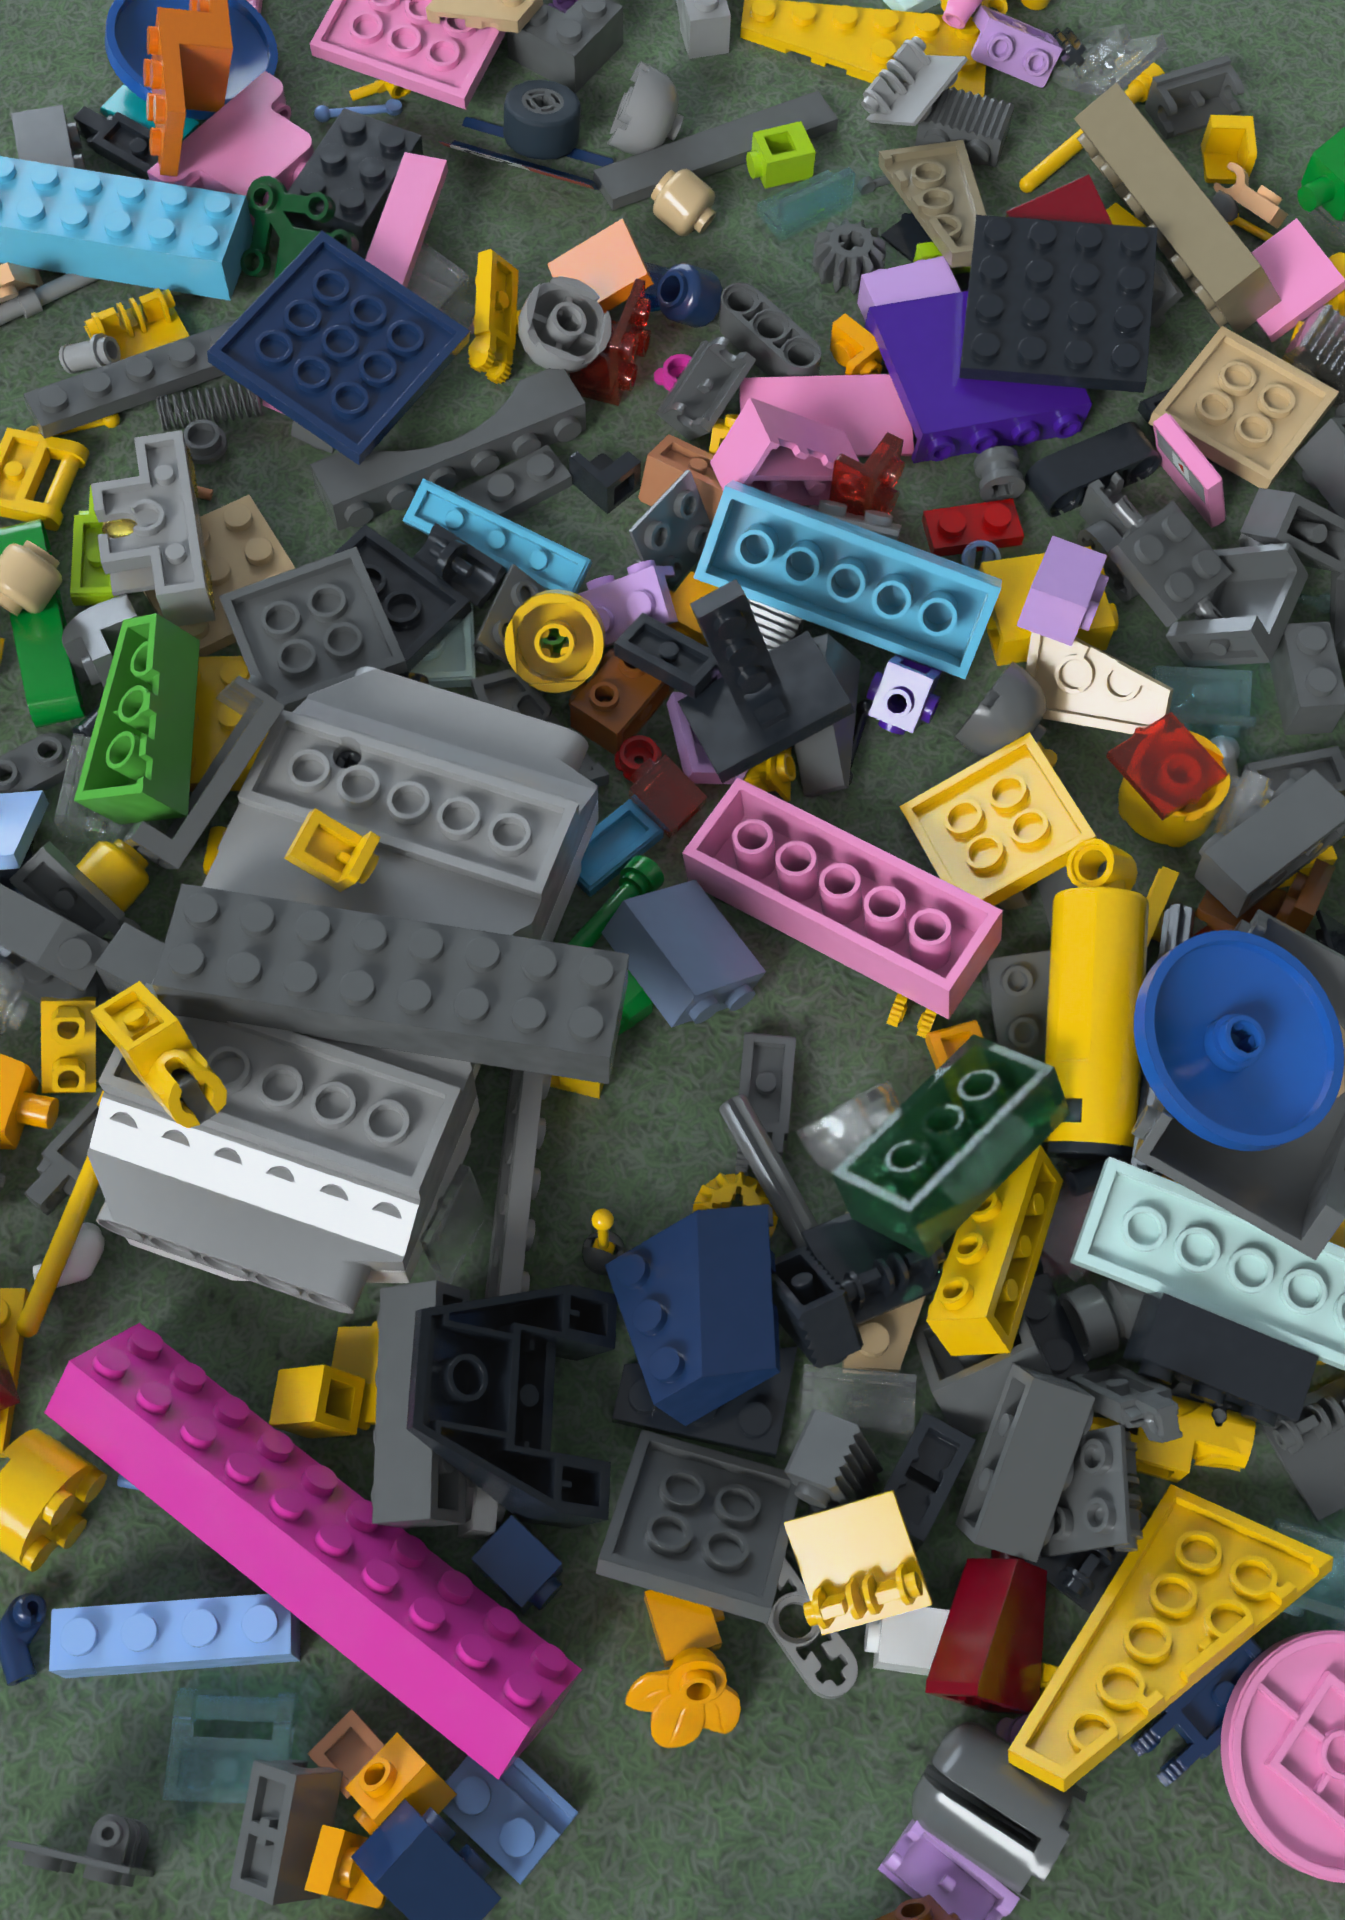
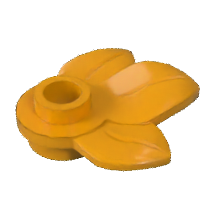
[625,1647,741,1748]

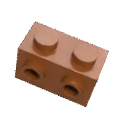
[569,648,674,755]

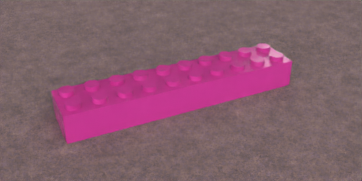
[44,1323,582,1780]

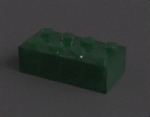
[831,1034,1070,1258]

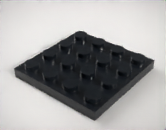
[959,215,1158,393]

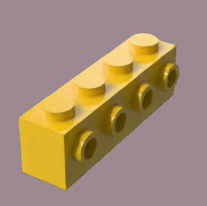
[926,1145,1063,1356]

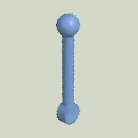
[314,99,402,122]

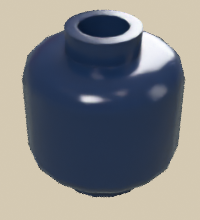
[657,263,723,328]

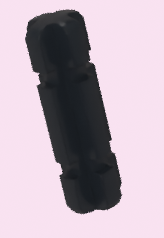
[1051,27,1086,67]

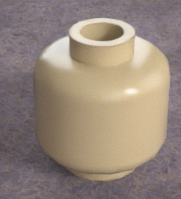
[651,169,716,236]
[0,540,62,616]

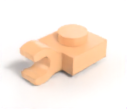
[1213,162,1288,229]

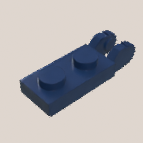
[1130,1638,1263,1787]

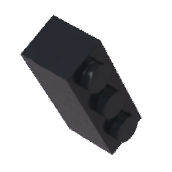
[1123,1293,1319,1427]

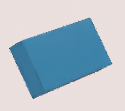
[576,799,664,897]

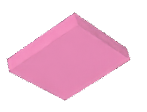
[1251,218,1345,342]

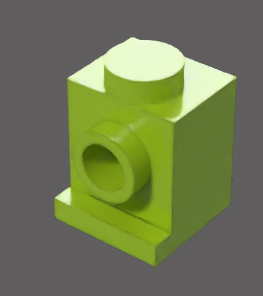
[746,121,816,189]

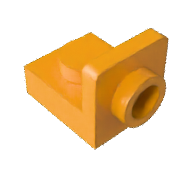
[830,313,882,375]
[304,1825,387,1909]

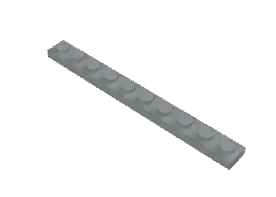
[457,1069,551,1540]

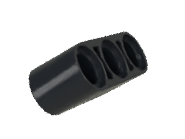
[1025,422,1162,517]

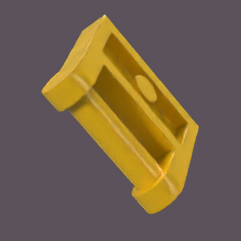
[0,427,90,531]

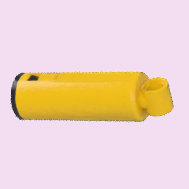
[1040,838,1149,1162]

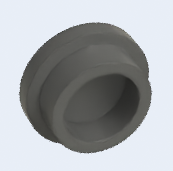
[183,419,228,464]

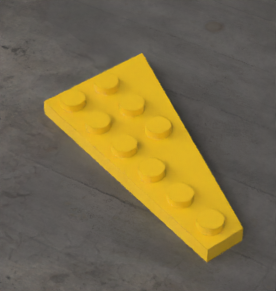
[740,0,986,97]

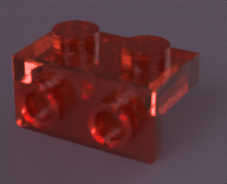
[829,432,905,516]

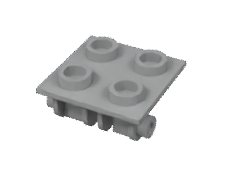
[861,36,968,126]

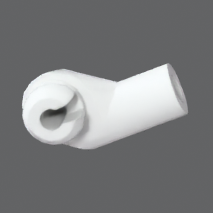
[33,1222,105,1288]

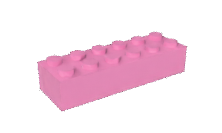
[682,777,1003,1020]

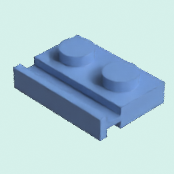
[442,1756,579,1885]

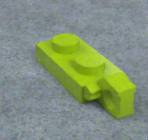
[70,485,119,606]

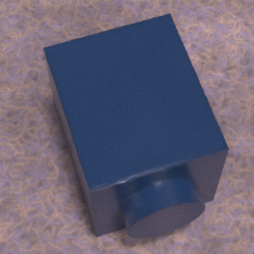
[471,1515,563,1615]

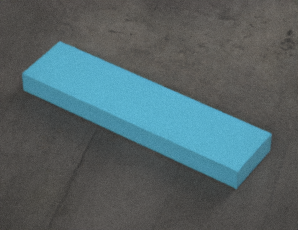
[402,478,592,594]

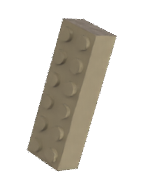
[1074,82,1282,334]

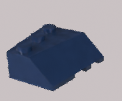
[605,1204,781,1426]

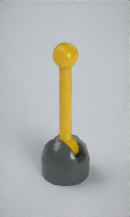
[1212,190,1274,241]
[582,1208,625,1275]

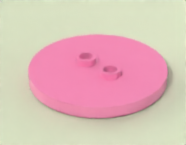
[1221,1630,1345,1883]

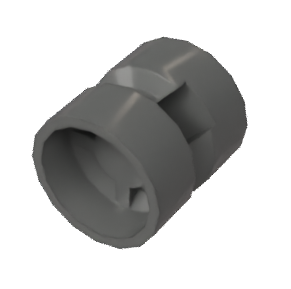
[1059,1278,1148,1362]

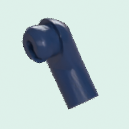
[0,1592,47,1686]

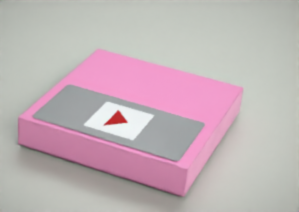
[1153,413,1226,528]

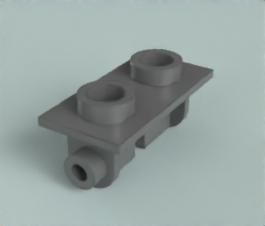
[473,564,546,668]

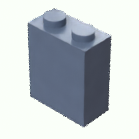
[601,880,766,1028]

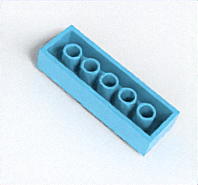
[0,156,253,301]
[694,480,1002,679]

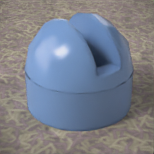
[961,540,1001,571]

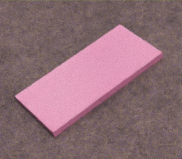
[739,374,914,457]

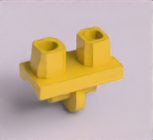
[41,997,96,1093]

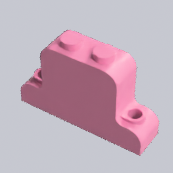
[147,71,314,225]

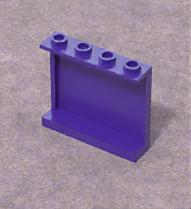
[864,291,1092,463]

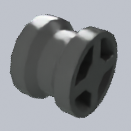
[973,446,1026,502]

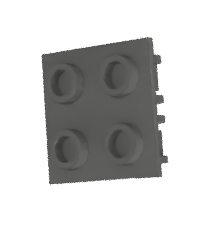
[628,469,711,591]
[981,950,1050,1061]
[1259,1376,1345,1522]
[1042,1424,1143,1557]
[6,1814,155,1887]

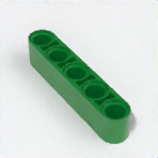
[0,519,86,728]

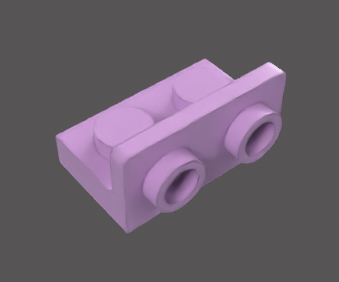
[971,4,1063,88]

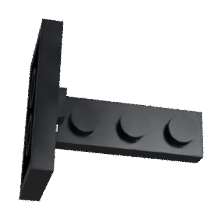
[677,579,855,784]

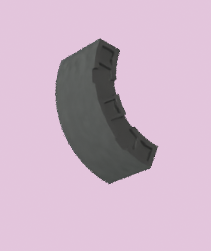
[1131,909,1345,1260]

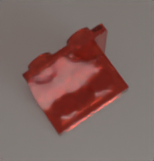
[570,278,651,406]

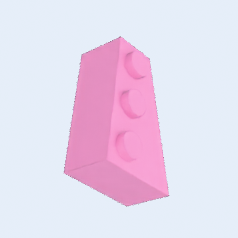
[710,397,866,505]

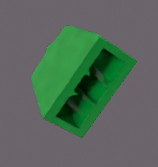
[1297,127,1345,222]

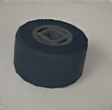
[503,80,581,160]

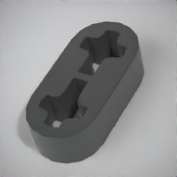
[1077,520,1140,602]

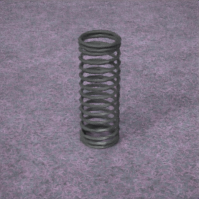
[156,383,263,432]

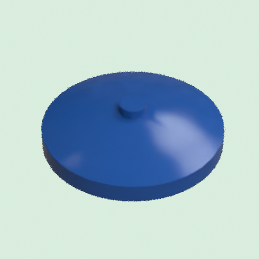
[105,0,278,120]
[1134,930,1344,1151]

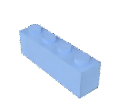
[49,1594,300,1678]

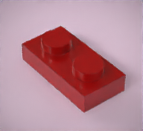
[922,498,1024,557]

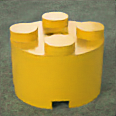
[505,589,605,693]
[1118,730,1231,847]
[0,1428,107,1572]

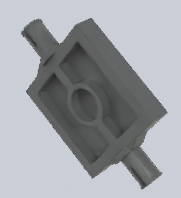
[1107,495,1232,627]

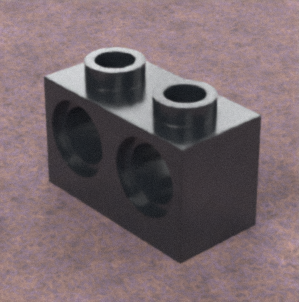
[882,1412,976,1553]

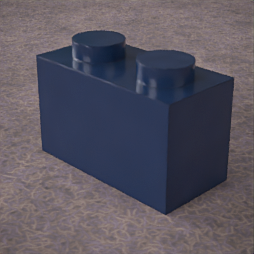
[352,1799,501,1920]

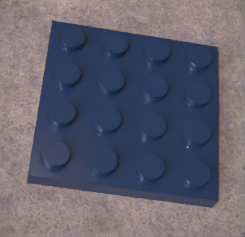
[207,230,470,465]

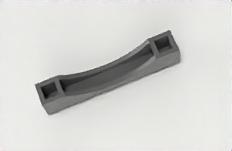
[310,368,586,531]

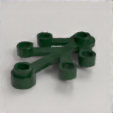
[240,176,359,280]

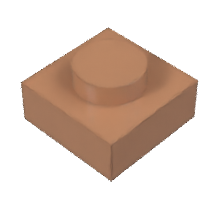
[307,1709,385,1800]

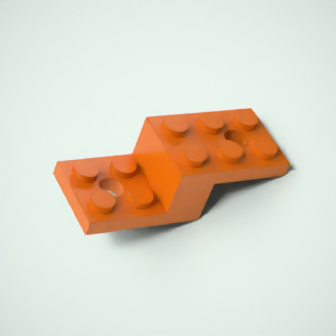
[143,0,233,176]

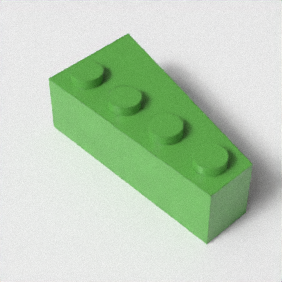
[74,613,200,825]

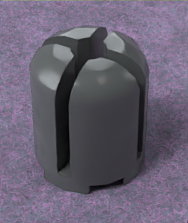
[912,1722,1088,1902]

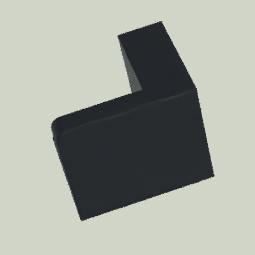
[569,451,641,514]

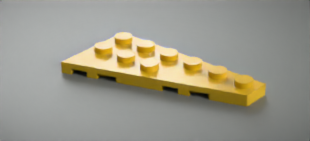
[1008,1484,1334,1792]

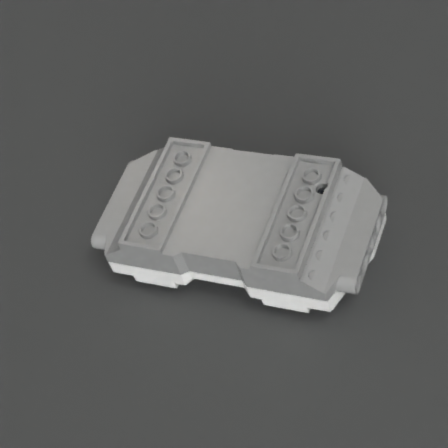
[87,667,599,1314]

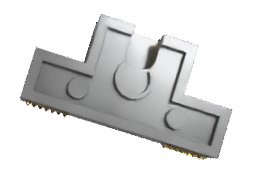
[91,430,216,626]

